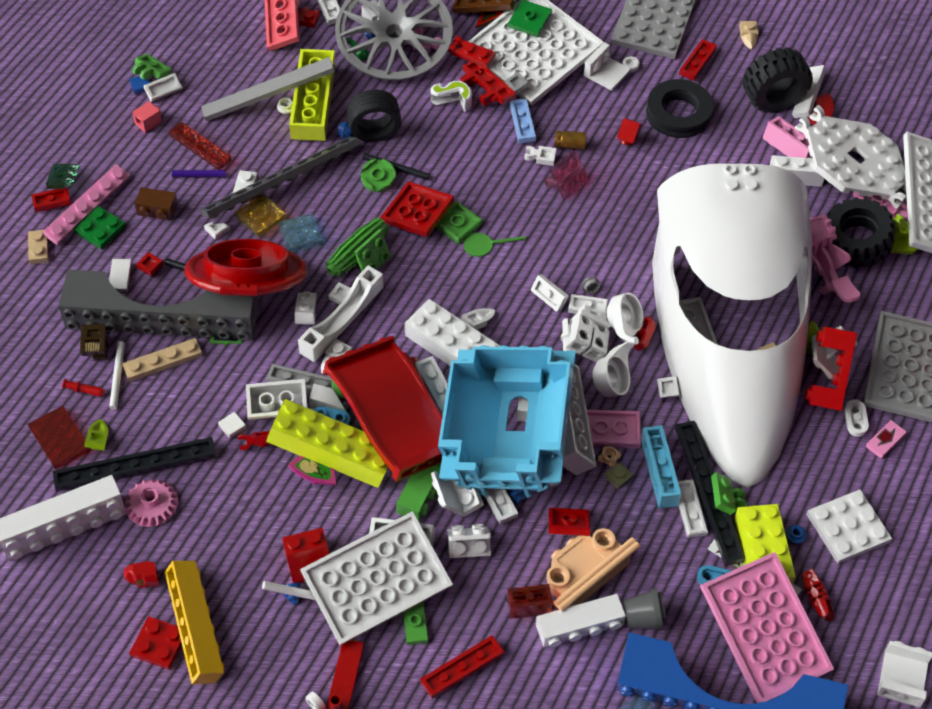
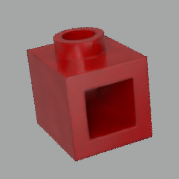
[617,118,643,146]

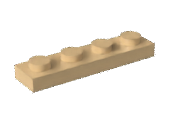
[122,338,203,382]

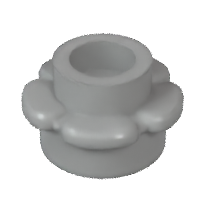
[582,277,600,294]

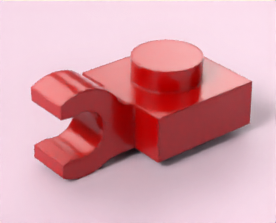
[238,430,270,450]

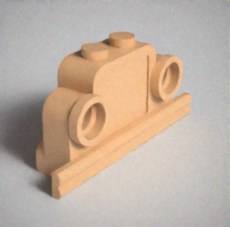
[547,528,640,612]

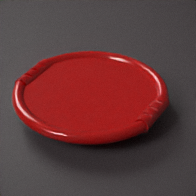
[184,239,308,297]

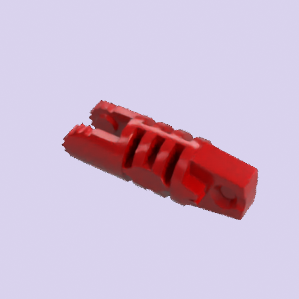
[801,569,835,622]

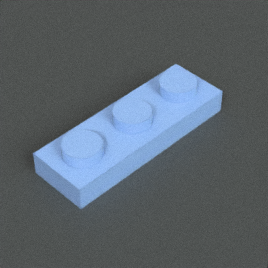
[509,99,536,143]

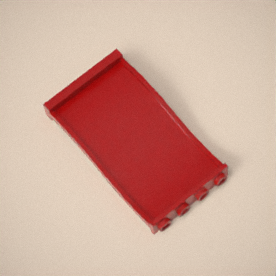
[323,335,443,482]

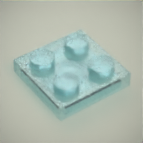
[278,213,323,252]

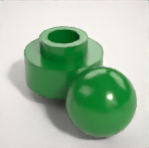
[346,38,369,61]

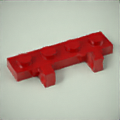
[460,62,516,106]

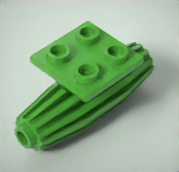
[326,217,391,277]

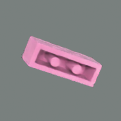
[763,116,813,158]

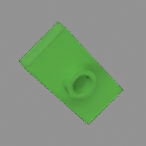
[403,602,428,645]

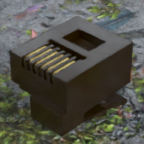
[80,324,109,361]

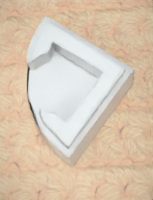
[204,222,230,240]

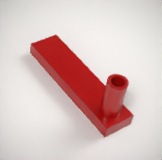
[326,640,364,709]

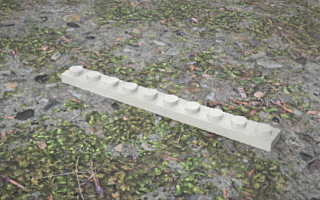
[415,356,518,524]

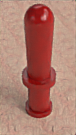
[62,379,105,397]

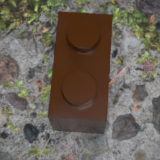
[135,187,178,220]

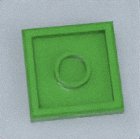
[436,201,483,244]

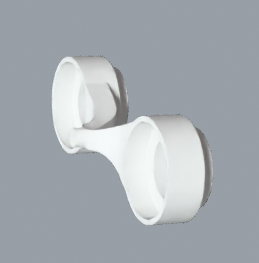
[593,293,644,398]

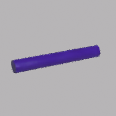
[172,170,226,177]

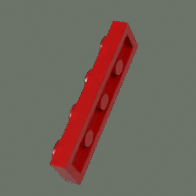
[420,635,504,699]

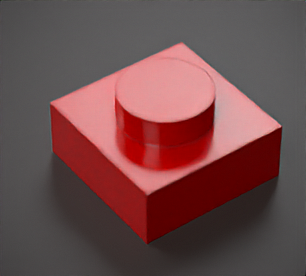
[136,252,163,277]

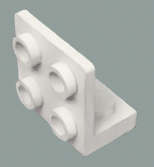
[584,42,630,90]
[431,471,484,517]

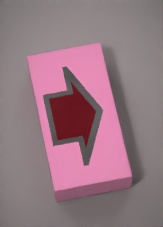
[866,420,907,459]

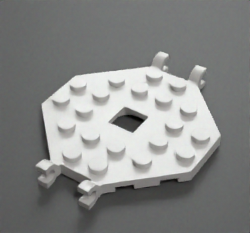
[795,105,907,209]

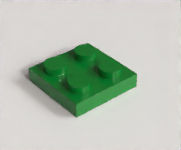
[73,206,126,250]

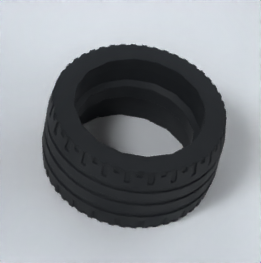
[347,89,401,142]

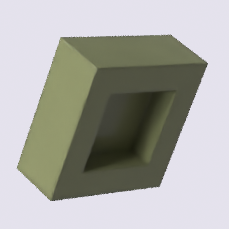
[604,462,633,490]

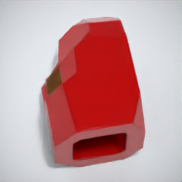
[123,561,159,588]

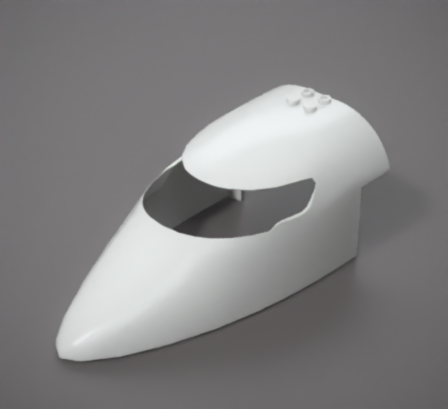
[652,164,812,488]

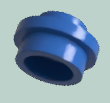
[785,525,807,545]

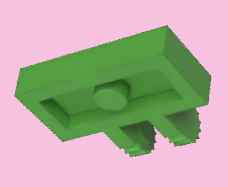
[132,53,172,80]
[711,472,747,515]

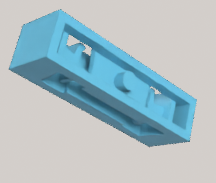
[641,425,681,509]

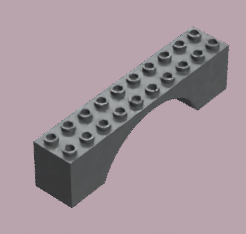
[58,270,260,340]

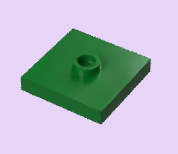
[507,0,552,37]

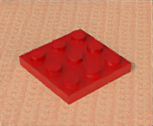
[380,181,455,237]

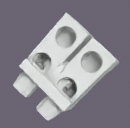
[565,304,611,363]

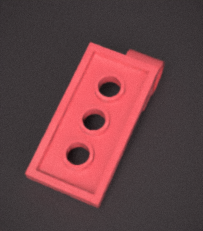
[264,0,302,51]

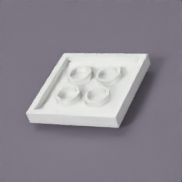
[806,490,892,564]

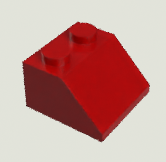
[282,527,329,583]

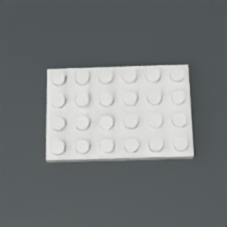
[300,511,453,645]

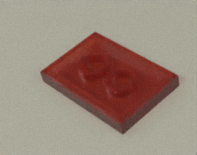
[27,406,91,470]

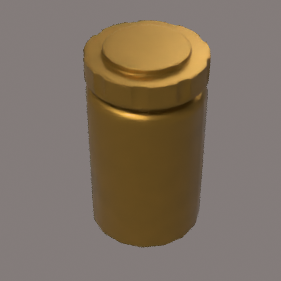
[555,130,586,150]

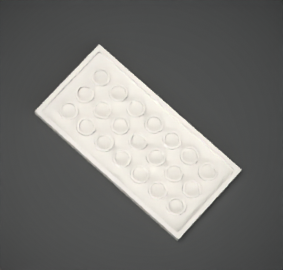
[903,132,932,253]

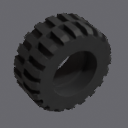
[743,48,813,113]
[827,197,895,268]

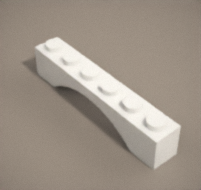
[298,266,384,362]

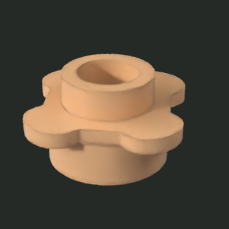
[598,446,621,467]

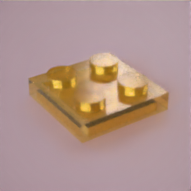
[235,194,287,237]

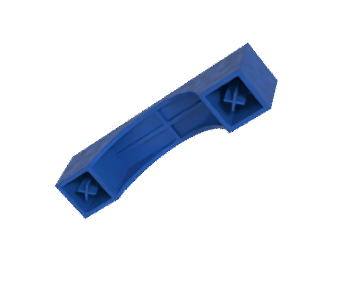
[616,632,848,709]

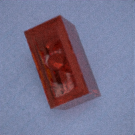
[507,584,553,619]

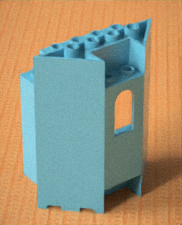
[438,345,576,498]

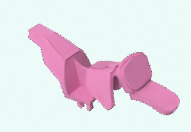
[810,214,860,302]

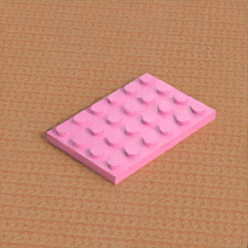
[700,552,834,703]

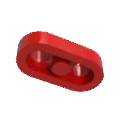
[633,317,656,350]

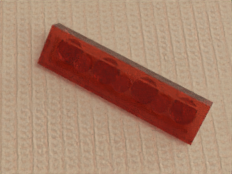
[169,122,232,170]

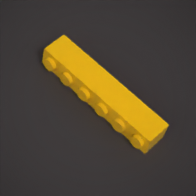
[165,561,224,684]

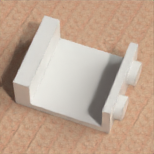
[877,641,932,708]

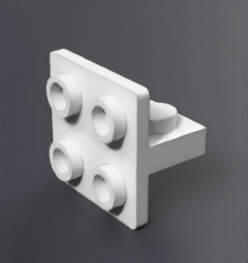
[447,524,491,558]

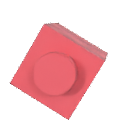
[133,101,162,133]

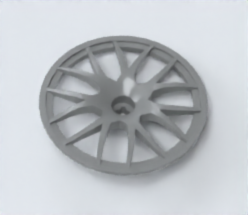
[335,0,453,80]

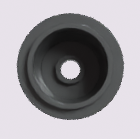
[624,588,667,631]

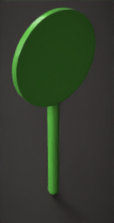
[464,233,526,257]

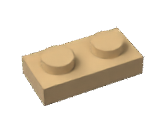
[28,229,49,265]

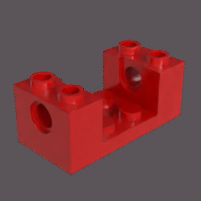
[804,327,857,411]

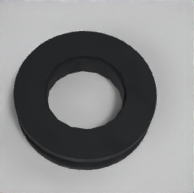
[646,79,713,138]

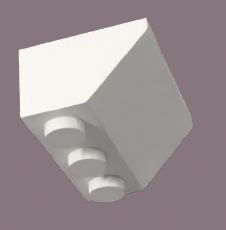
[246,379,308,420]

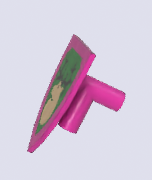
[288,456,336,485]

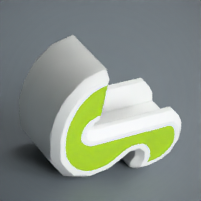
[431,81,472,112]

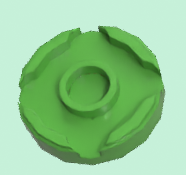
[361,159,396,192]

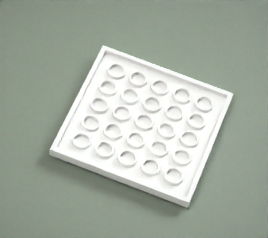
[468,0,604,106]

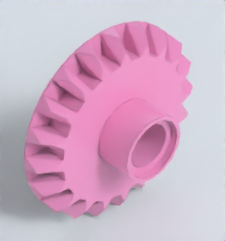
[124,478,178,527]

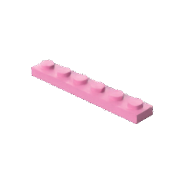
[43,164,130,245]

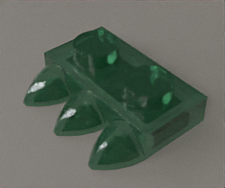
[46,164,80,189]

